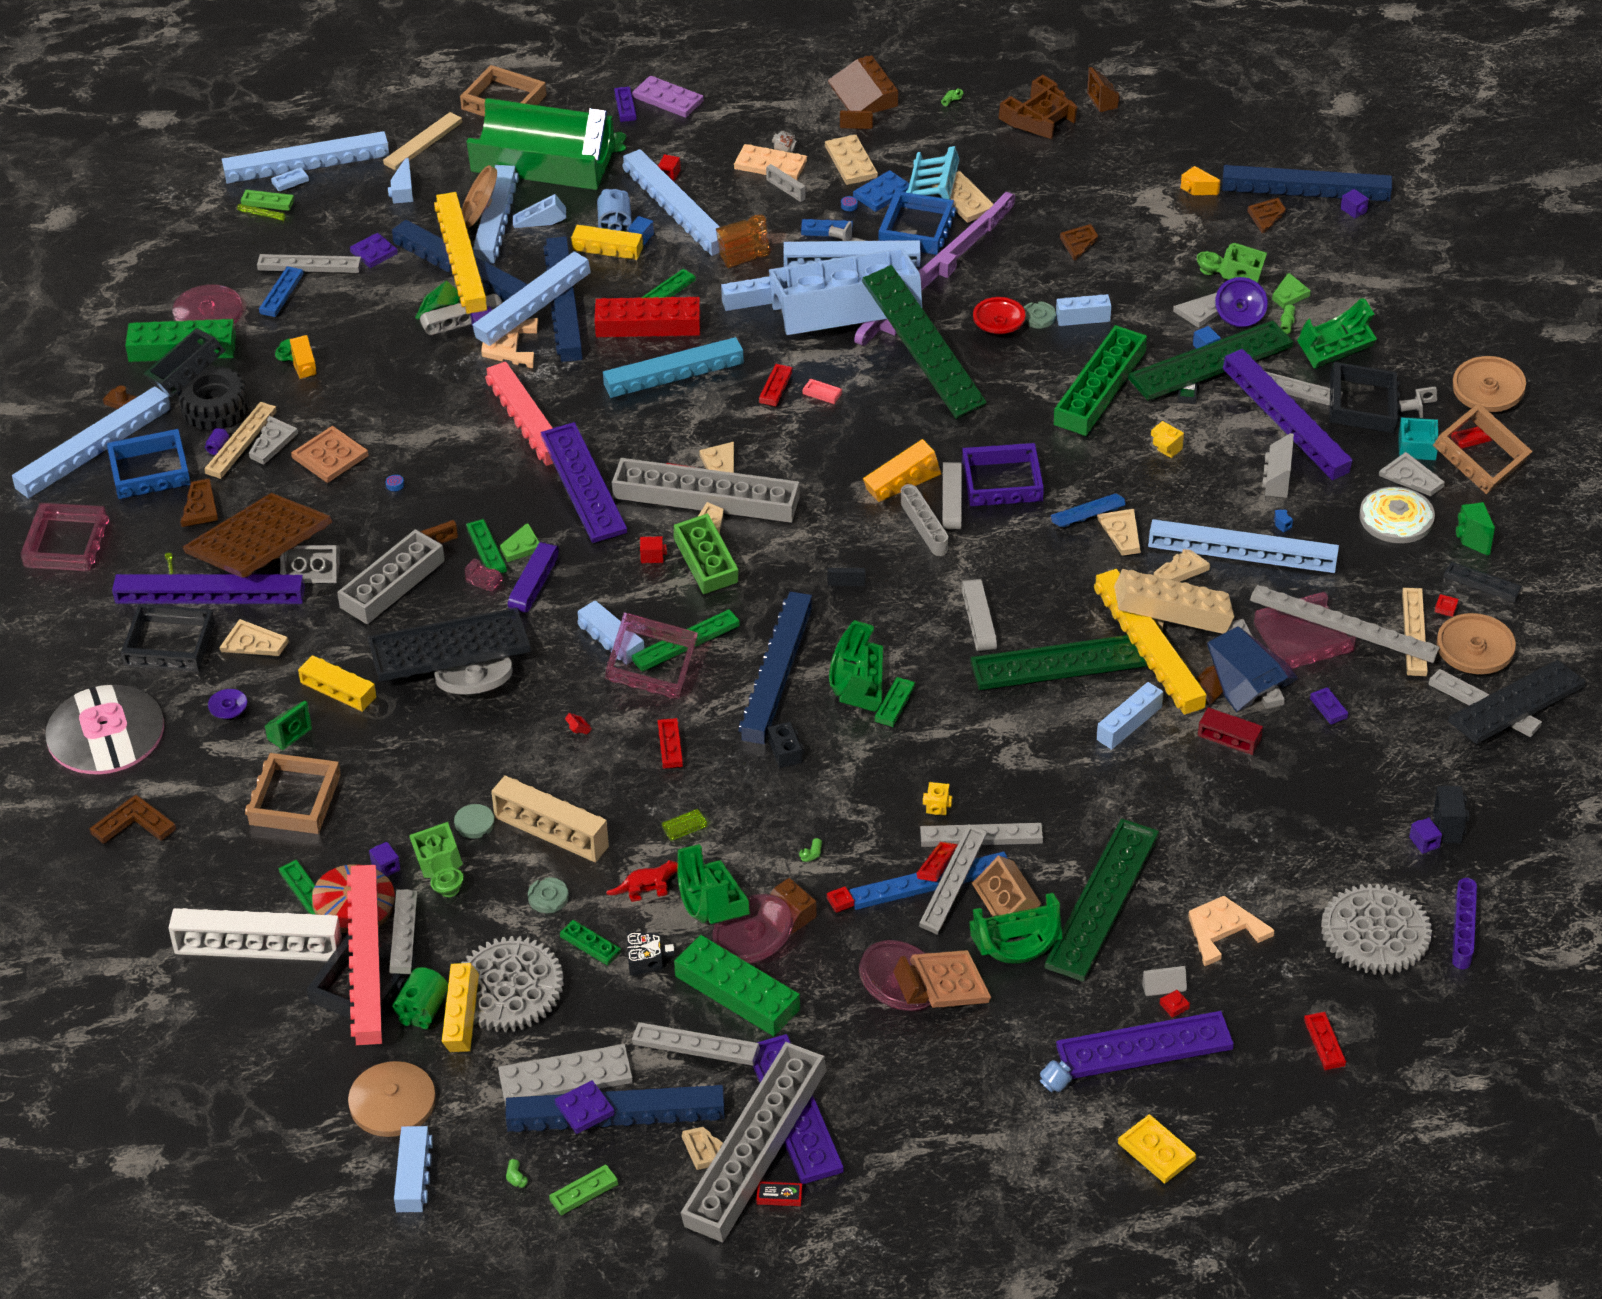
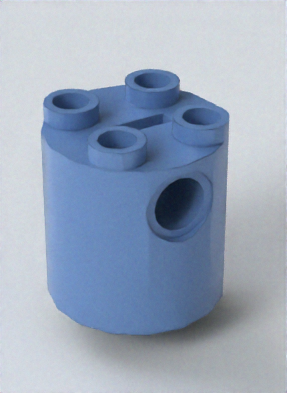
[597,189,631,232]

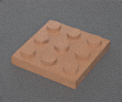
[291,426,369,483]
[910,950,991,1008]

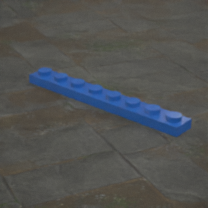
[849,852,1008,910]

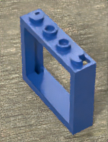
[879,191,956,255]
[107,429,191,499]

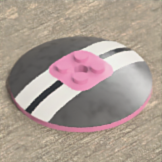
[46,685,164,774]

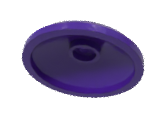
[1215,277,1268,327]

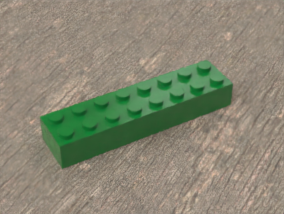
[1054,325,1147,436]

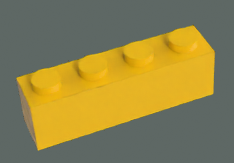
[571,225,643,260]
[298,655,376,712]
[442,963,479,1052]

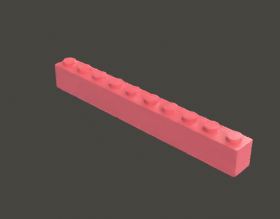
[347,865,382,1045]

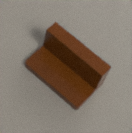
[840,110,873,129]
[420,520,458,544]
[1196,665,1223,705]
[893,956,929,1004]

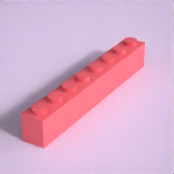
[485,362,553,466]

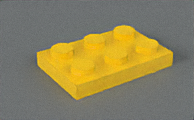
[1118,1114,1196,1184]

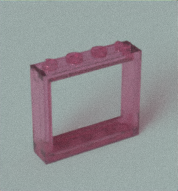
[21,503,109,571]
[605,613,698,699]

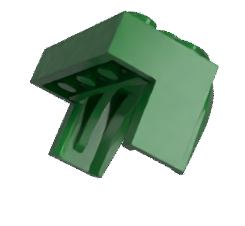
[1297,298,1377,369]
[829,620,883,712]
[677,844,749,924]
[969,893,1062,963]

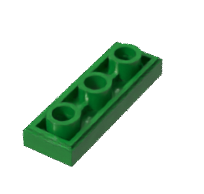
[560,920,621,966]

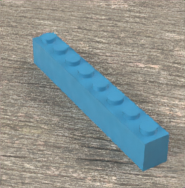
[603,337,744,398]

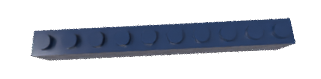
[1222,165,1392,201]
[392,220,528,302]
[544,237,582,362]
[739,592,812,745]
[506,1085,724,1132]

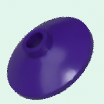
[208,689,247,719]

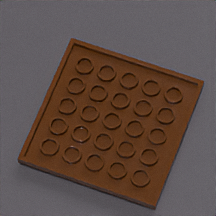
[183,493,332,578]

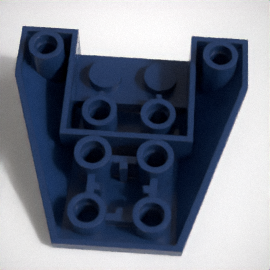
[1207,626,1298,713]

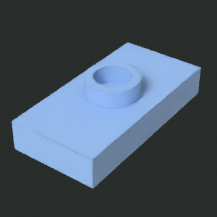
[271,168,309,191]

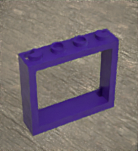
[962,443,1043,506]

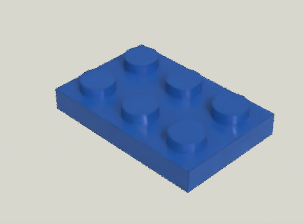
[853,170,910,212]

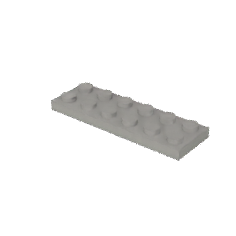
[498,1044,633,1106]

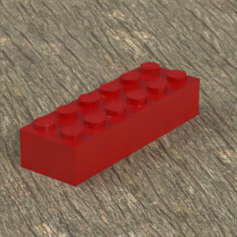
[595,297,700,337]

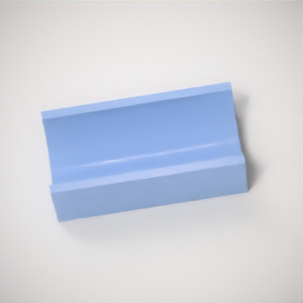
[769,248,922,335]

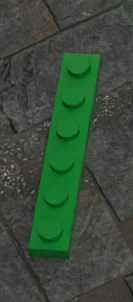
[632,609,740,672]

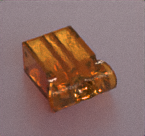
[716,215,770,268]

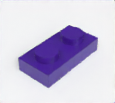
[1310,687,1348,724]

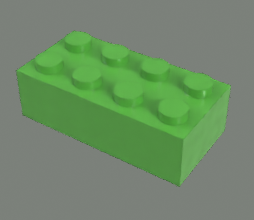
[674,513,738,594]

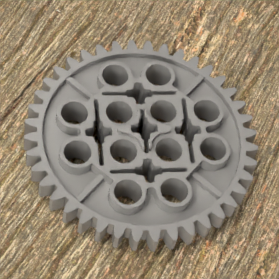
[1321,884,1432,975]
[461,936,564,1032]

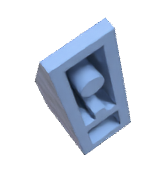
[388,158,413,204]
[513,194,566,228]

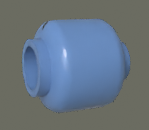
[1040,1060,1072,1092]

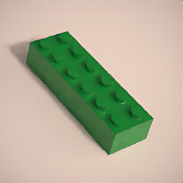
[125,319,236,362]
[674,935,800,1037]

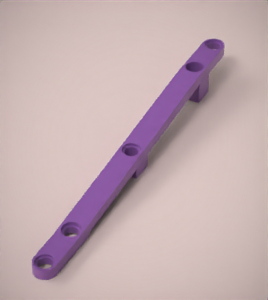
[854,192,1015,346]

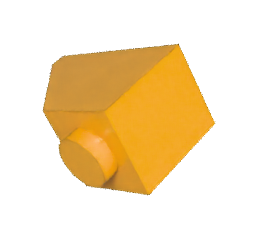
[1181,166,1220,195]
[290,335,317,379]

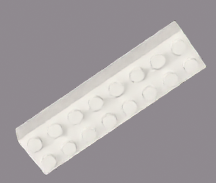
[169,908,342,961]

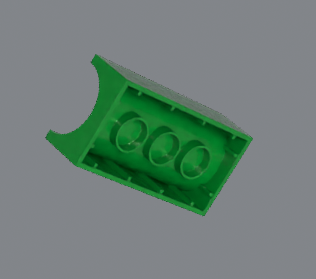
[467,98,615,190]

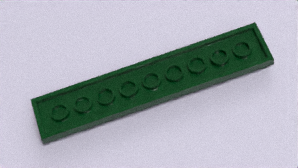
[862,264,987,419]
[1128,321,1293,401]
[971,635,1148,690]
[1045,818,1159,982]

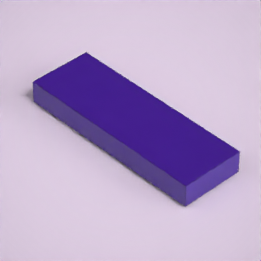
[614,87,636,122]

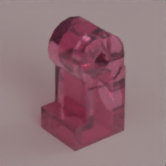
[465,558,503,591]

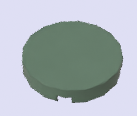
[1023,302,1056,328]
[454,804,494,839]
[528,877,569,913]

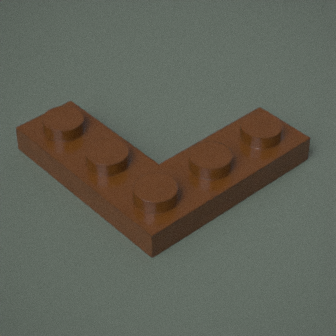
[89,795,176,844]

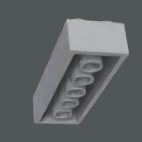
[337,529,445,624]

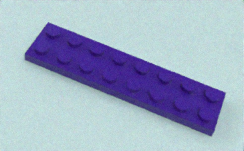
[540,422,627,543]
[1056,1011,1233,1079]
[752,1034,843,1184]

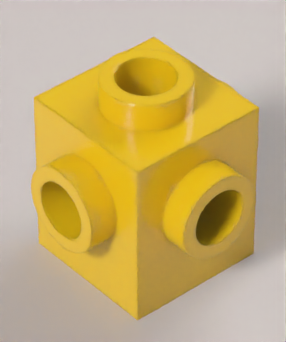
[923,782,952,815]

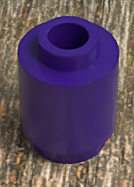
[205,428,230,455]

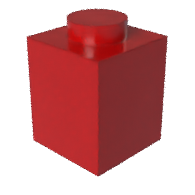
[658,154,681,182]
[640,536,667,563]

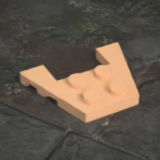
[482,318,538,368]
[1188,896,1274,966]

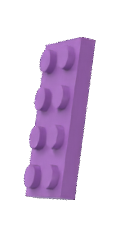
[632,76,704,118]

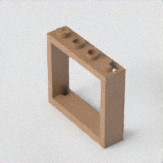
[460,65,547,117]
[1433,403,1532,494]
[245,753,341,834]

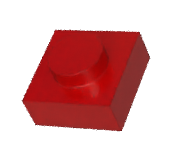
[1435,594,1459,617]
[565,713,592,734]
[827,886,854,912]
[1160,990,1190,1018]

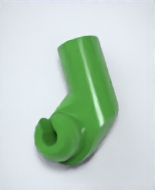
[941,89,963,106]
[799,838,822,862]
[506,1159,528,1188]

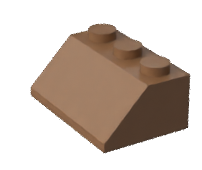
[972,855,1041,917]

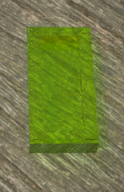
[662,809,707,841]

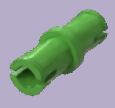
[1280,304,1295,334]

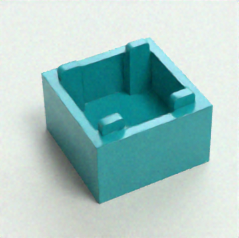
[1399,418,1438,460]

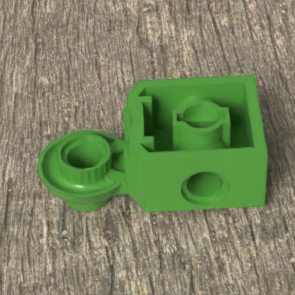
[1197,243,1267,283]
[409,822,463,897]

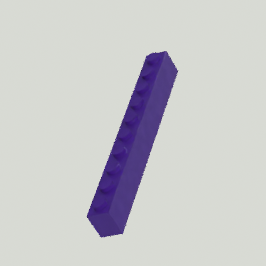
[1223,349,1352,481]
[112,574,305,604]

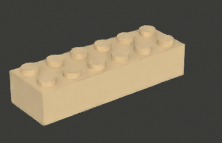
[1114,569,1234,634]
[491,776,609,863]

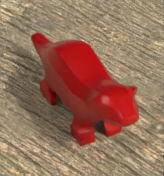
[606,860,678,902]

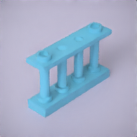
[906,146,960,199]

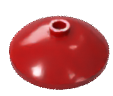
[973,297,1025,334]

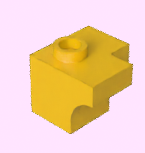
[1151,421,1184,458]

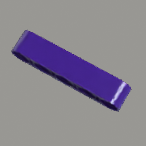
[508,542,559,613]
[1452,878,1477,969]

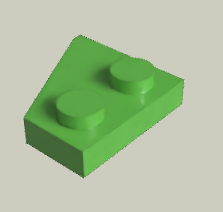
[1272,273,1311,309]
[500,524,539,562]

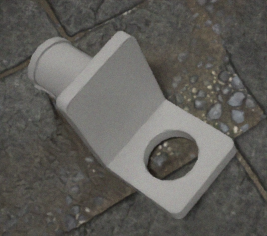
[829,221,865,241]
[1399,387,1437,418]

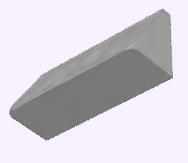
[1142,966,1187,996]

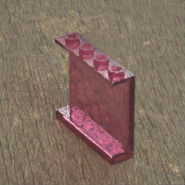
[1254,592,1355,669]

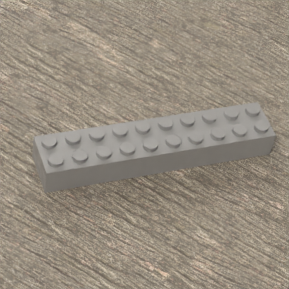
[612,458,800,523]
[681,1042,827,1242]

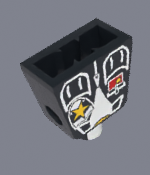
[626,932,674,976]

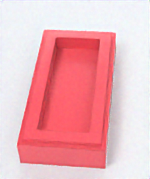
[803,379,842,404]

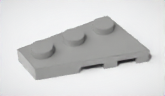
[1173,293,1219,328]
[249,416,298,465]
[1379,452,1444,496]

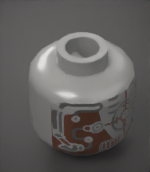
[772,131,797,153]

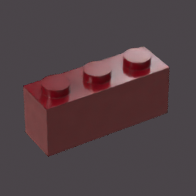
[1198,707,1263,755]

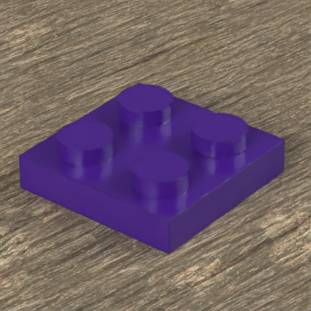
[350,233,398,268]
[555,1080,614,1134]

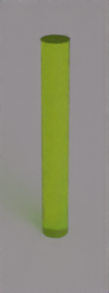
[237,204,285,220]

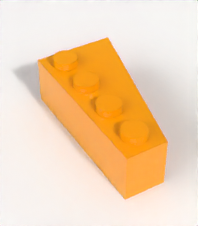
[863,439,941,502]

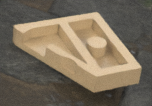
[682,1127,723,1170]

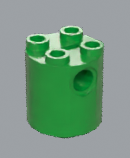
[393,968,449,1029]

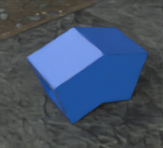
[1274,510,1293,532]

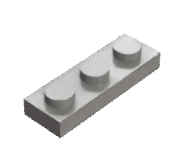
[766,164,805,202]

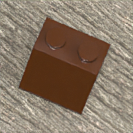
[1087,67,1120,112]
[759,878,817,938]

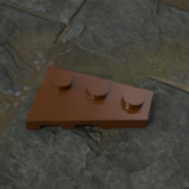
[180,479,218,527]

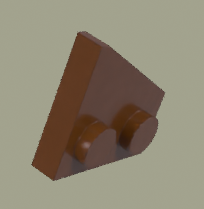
[1247,198,1286,233]
[1060,224,1098,260]

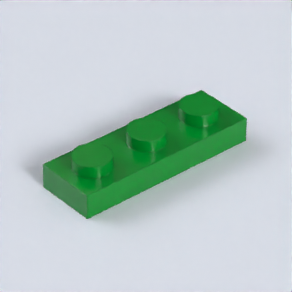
[875,677,915,727]

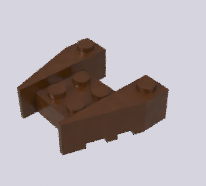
[999,74,1077,139]

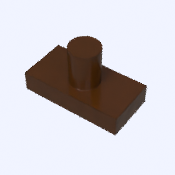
[103,385,137,409]

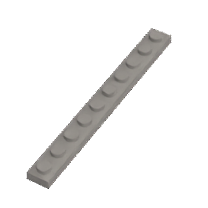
[1250,585,1440,663]

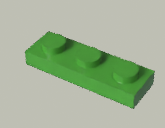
[241,190,294,211]
[549,1165,618,1216]

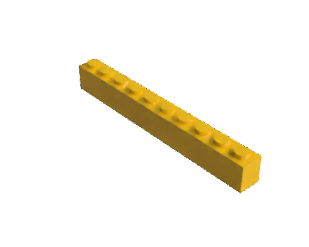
[434,192,487,314]
[1094,569,1206,715]

